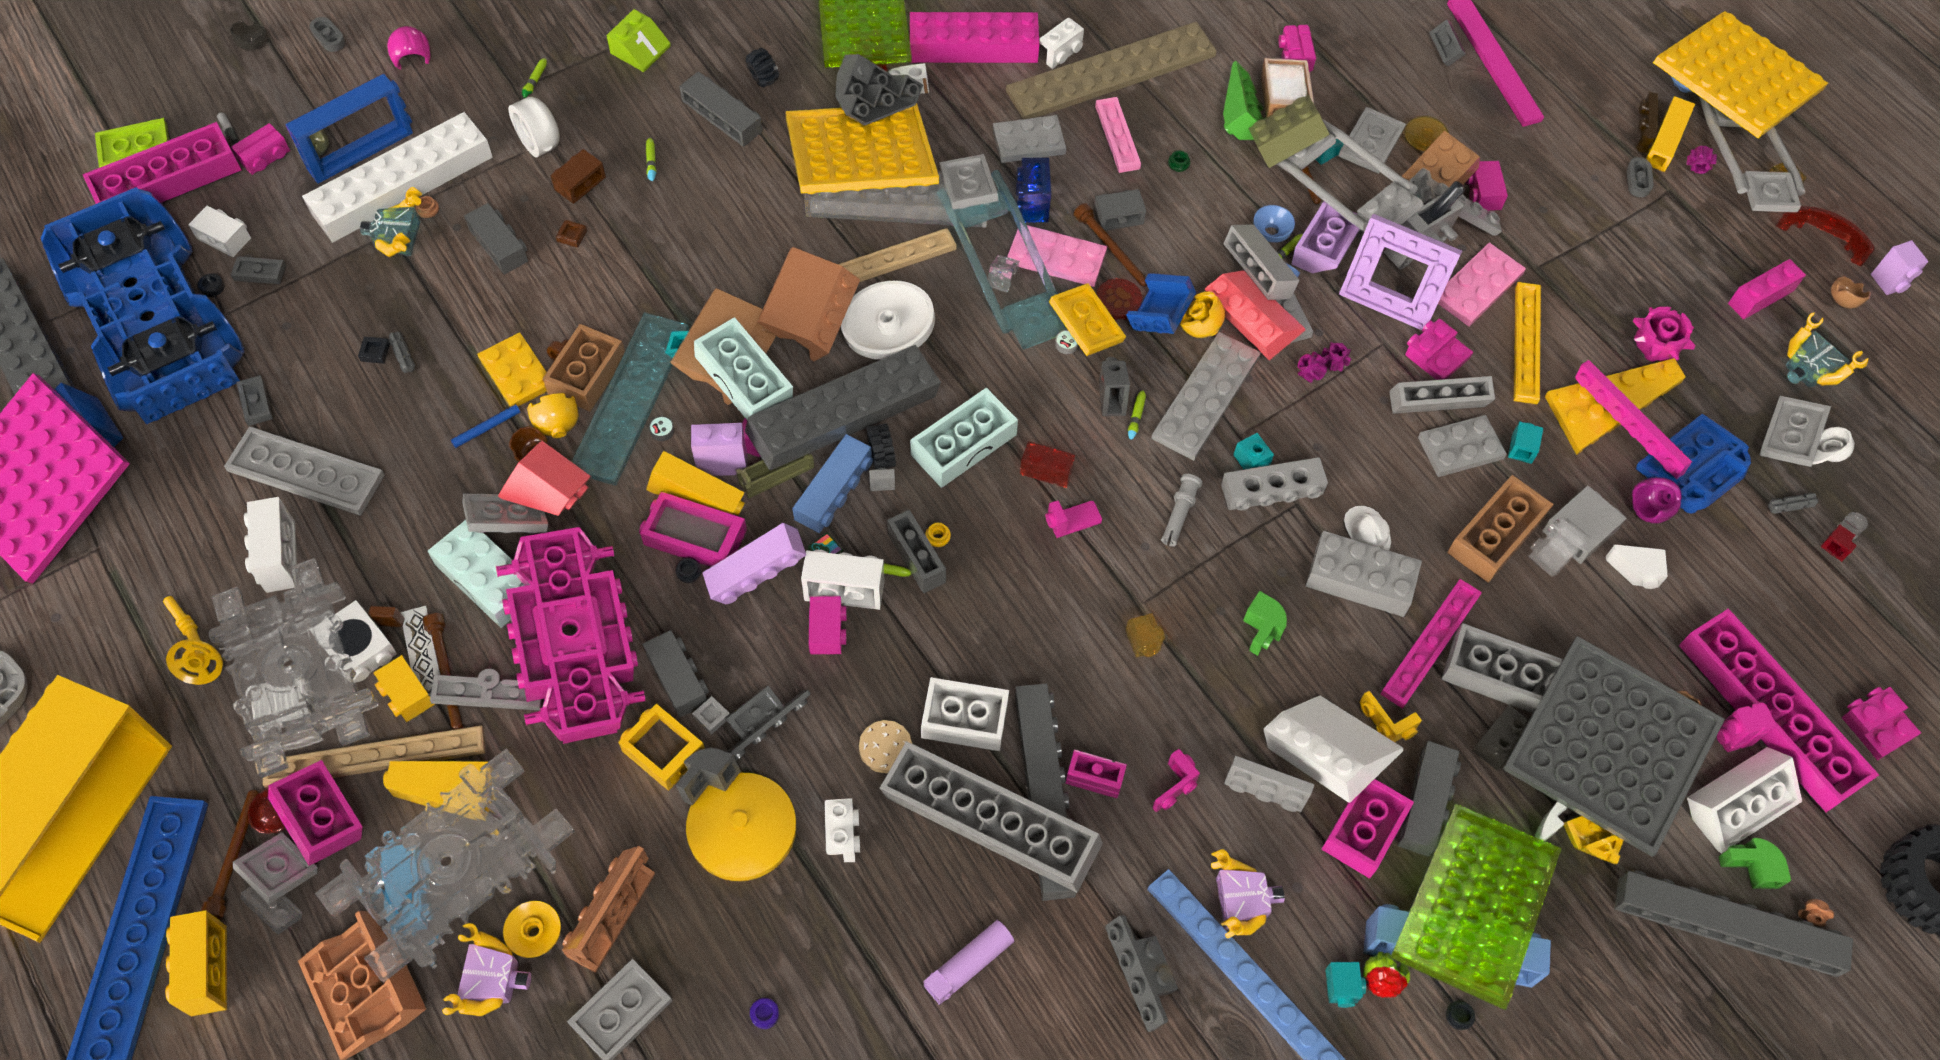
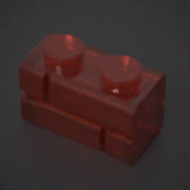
[1020,441,1075,488]

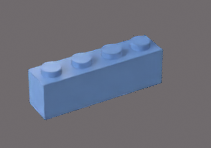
[793,434,873,534]

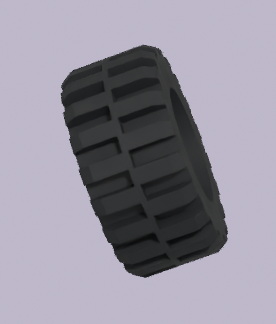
[1880,824,1940,936]

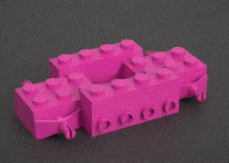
[496,527,645,744]

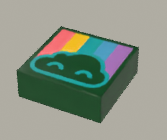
[807,532,843,554]

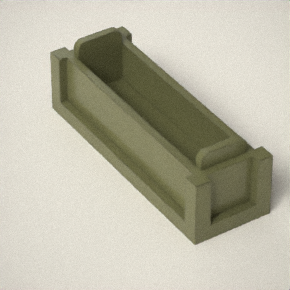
[736,454,814,499]

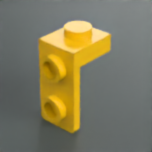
[1360,691,1422,742]

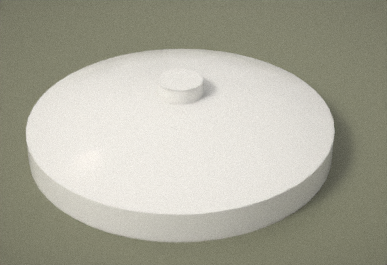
[841,281,935,360]

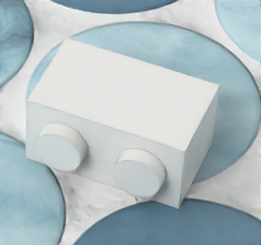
[188,206,251,257]

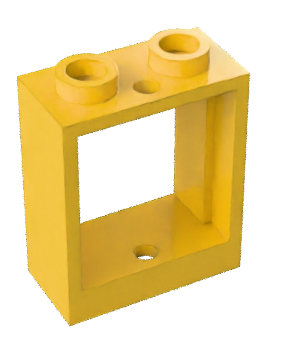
[618,704,705,791]

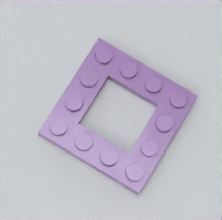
[1339,214,1462,330]

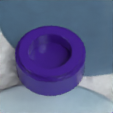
[750,998,779,1029]

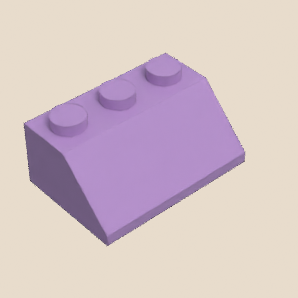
[1292,201,1360,273]

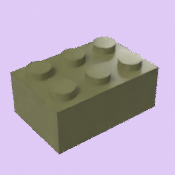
[1249,94,1330,168]

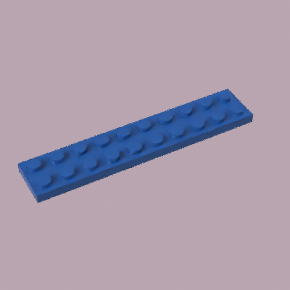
[66,796,208,1060]

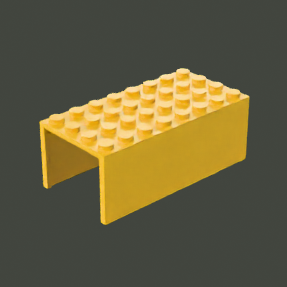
[0,675,172,943]

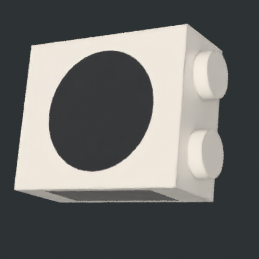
[311,600,397,685]

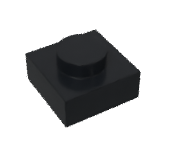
[358,337,390,364]

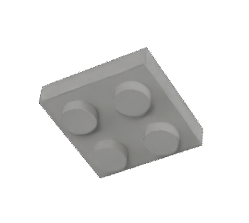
[233,832,318,904]

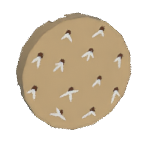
[859,720,912,774]

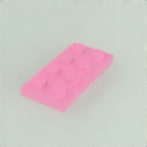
[1006,223,1107,287]
[1438,242,1526,327]

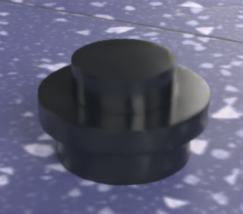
[676,558,701,583]
[1446,1001,1475,1031]

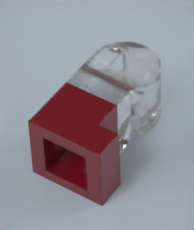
[1820,512,1868,562]

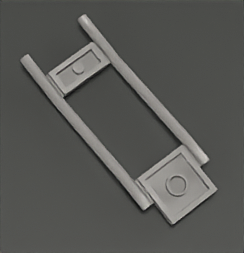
[1699,96,1806,212]
[1276,119,1424,232]

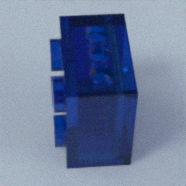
[1016,158,1051,223]

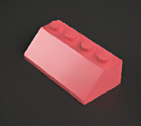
[1205,270,1305,360]

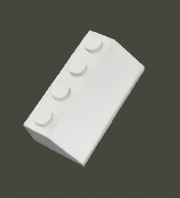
[1687,747,1802,853]

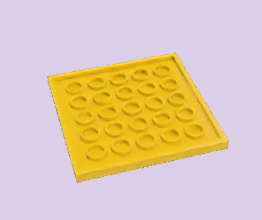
[1653,11,1828,138]
[786,103,939,194]

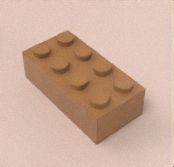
[1447,475,1554,583]

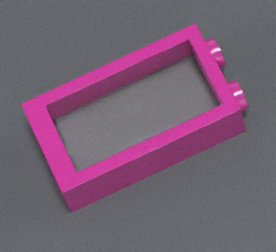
[639,492,747,567]

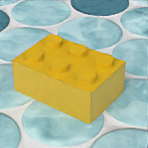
[165,910,227,1017]

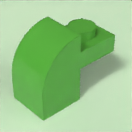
[1243,591,1287,656]
[1719,838,1791,889]

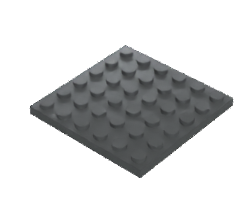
[1503,636,1725,857]

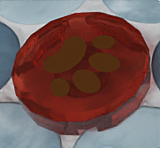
[1097,278,1142,320]

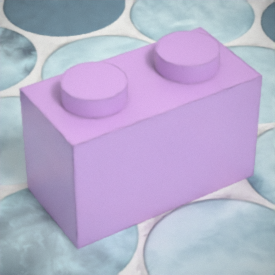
[1871,240,1928,295]

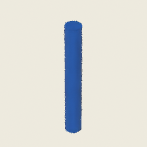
[451,404,521,448]

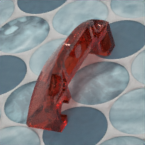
[1776,206,1875,266]

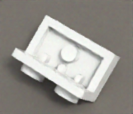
[1039,18,1084,69]
[825,799,860,862]

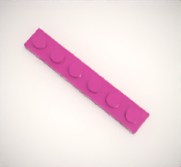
[1575,360,1692,479]
[1381,579,1482,709]

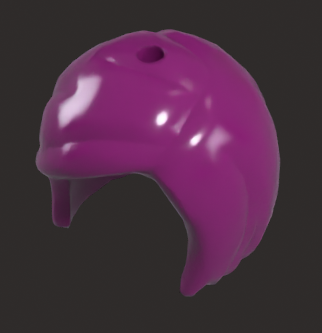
[1632,477,1682,524]

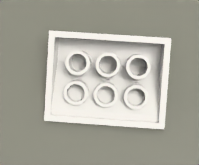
[1264,696,1403,803]

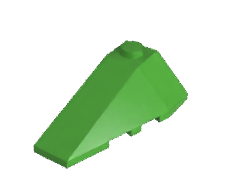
[1223,61,1266,140]

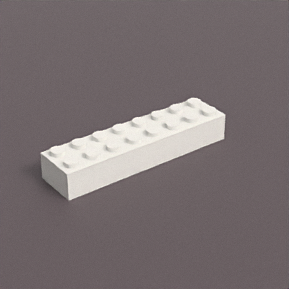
[302,112,493,243]

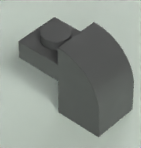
[676,748,741,805]

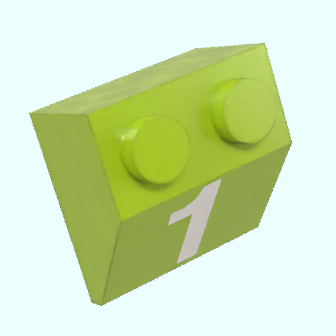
[606,9,671,72]

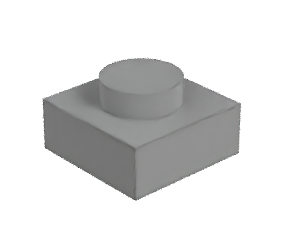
[869,468,895,491]
[692,696,730,735]

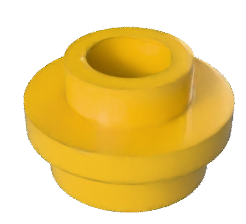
[926,523,951,547]

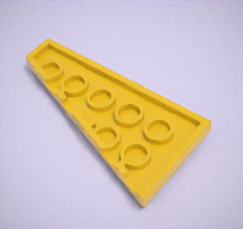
[1545,358,1685,455]

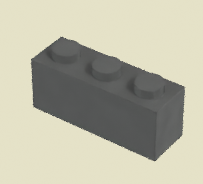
[464,203,528,275]
[887,509,946,594]
[642,630,709,718]

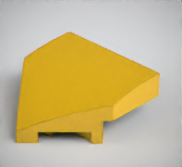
[1563,816,1624,864]

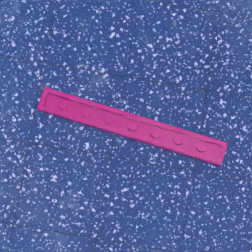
[1447,0,1544,127]

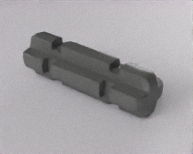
[388,331,415,373]
[1768,492,1818,514]

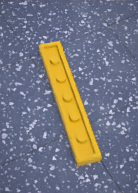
[1514,282,1541,404]

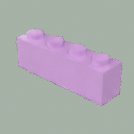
[702,523,806,604]

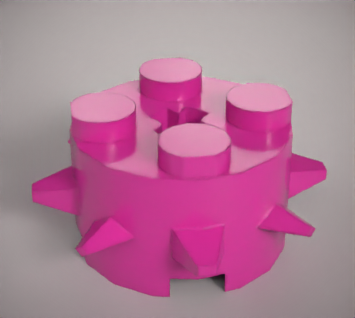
[1633,307,1696,362]

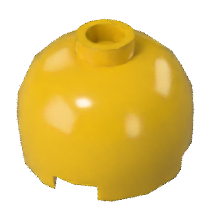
[1180,291,1225,338]
[527,393,579,438]

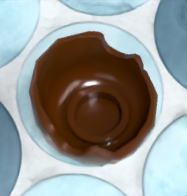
[509,426,550,462]

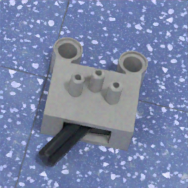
[1384,181,1465,270]

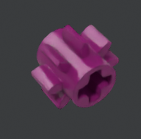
[1687,146,1717,174]
[1321,342,1351,372]
[1298,351,1327,383]

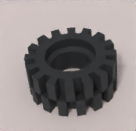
[867,423,896,470]

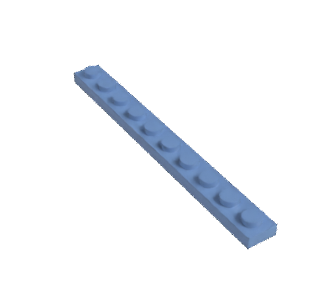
[1147,869,1345,1060]

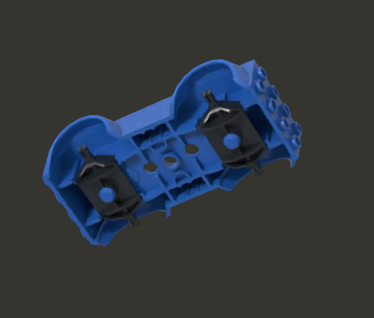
[40,187,245,424]

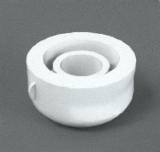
[508,97,560,157]

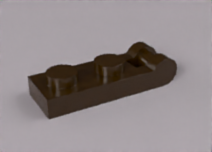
[1636,92,1658,153]

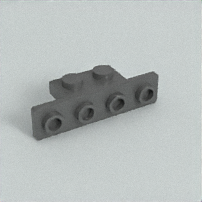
[725,686,811,760]
[1105,915,1178,1032]

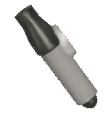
[217,112,239,145]

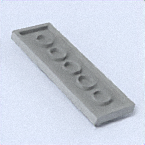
[1151,332,1261,461]
[224,426,385,516]

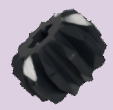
[745,48,779,87]

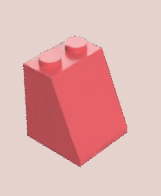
[498,441,591,516]

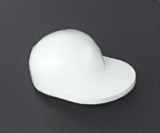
[1813,427,1855,464]

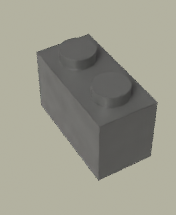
[1093,189,1146,231]

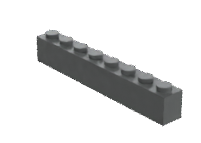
[1014,683,1081,901]
[1614,870,1853,977]

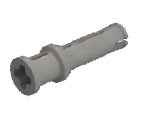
[1161,474,1203,547]

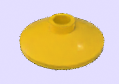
[503,901,561,958]

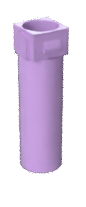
[924,920,1014,1005]

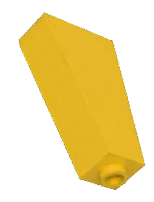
[646,451,745,516]
[383,761,494,823]

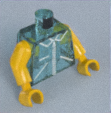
[360,187,422,257]
[1786,312,1868,387]

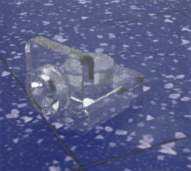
[987,254,1020,292]

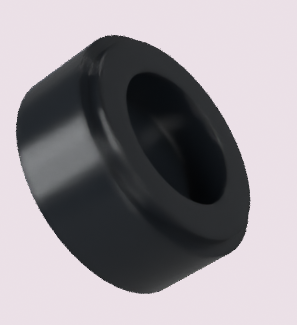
[198,273,225,297]

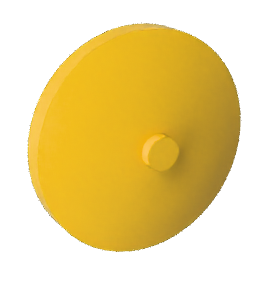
[686,773,797,881]

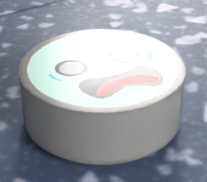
[1055,330,1078,354]

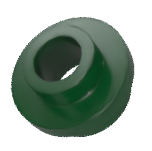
[1168,150,1190,172]

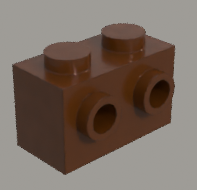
[550,149,606,204]

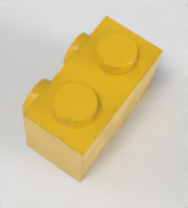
[374,655,435,722]

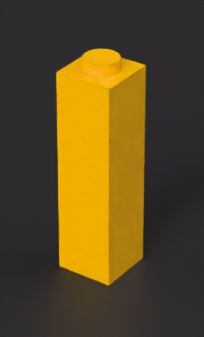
[1646,96,1695,172]

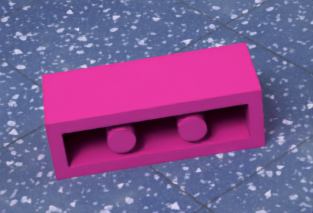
[1728,259,1806,320]

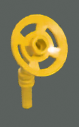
[163,596,223,685]

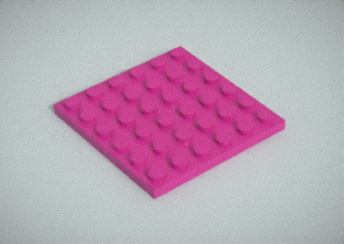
[0,373,130,583]

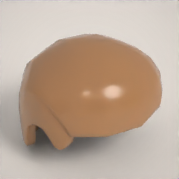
[1831,276,1871,309]

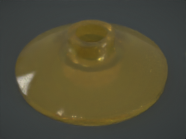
[1405,116,1449,151]

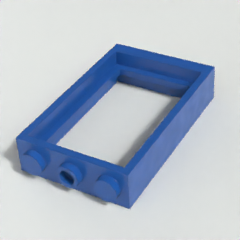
[285,74,413,184]

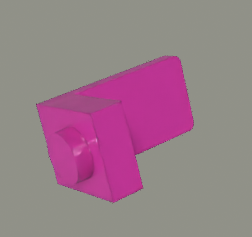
[1046,500,1102,538]
[1152,749,1200,812]

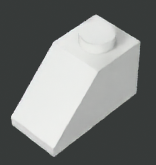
[1606,545,1668,589]

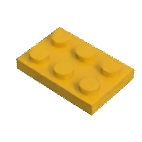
[1049,283,1126,356]
[477,332,547,407]

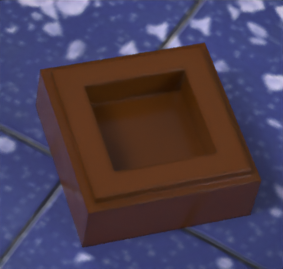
[556,220,587,248]
[369,606,405,627]

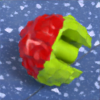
[1363,951,1410,998]

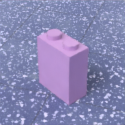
[691,423,747,476]

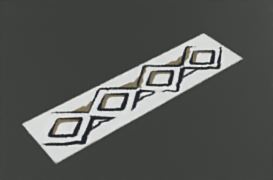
[400,606,440,697]

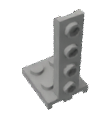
[1409,168,1502,236]

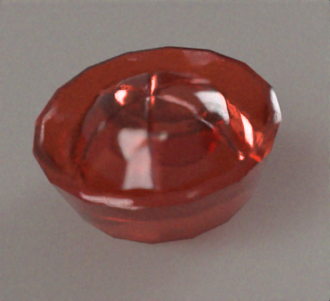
[247,789,286,834]

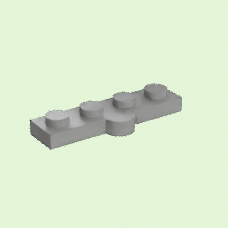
[430,669,542,711]

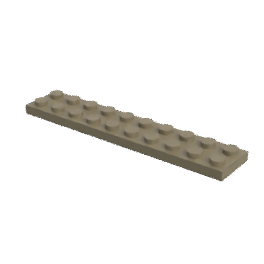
[1006,21,1217,119]

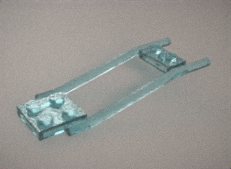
[937,170,1066,350]

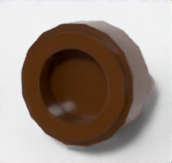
[547,339,569,361]

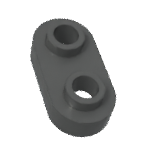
[310,17,345,52]
[1627,157,1654,198]

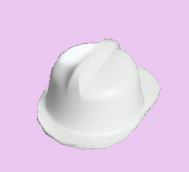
[1344,506,1391,550]

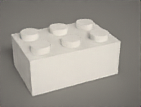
[244,497,298,593]
[801,550,884,610]
[921,677,1009,751]

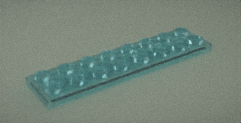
[572,312,689,486]

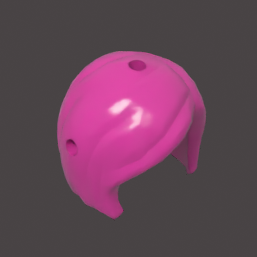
[387,26,431,70]

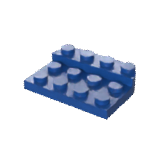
[1636,414,1751,514]

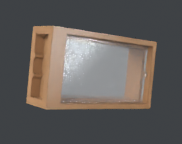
[1261,58,1314,118]

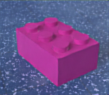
[268,760,363,866]
[1321,779,1414,878]

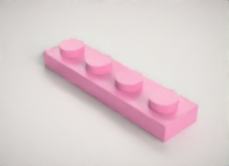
[1095,97,1141,173]

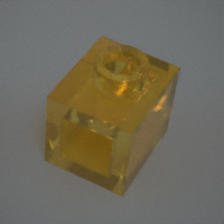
[1126,613,1165,658]

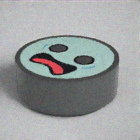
[649,416,675,441]

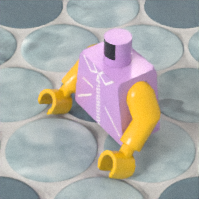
[1211,849,1285,938]
[442,923,531,1016]

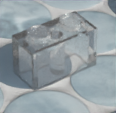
[1528,518,1591,577]

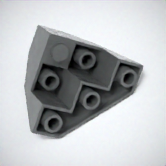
[835,54,923,125]

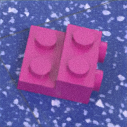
[1405,318,1473,380]
[1841,687,1921,761]

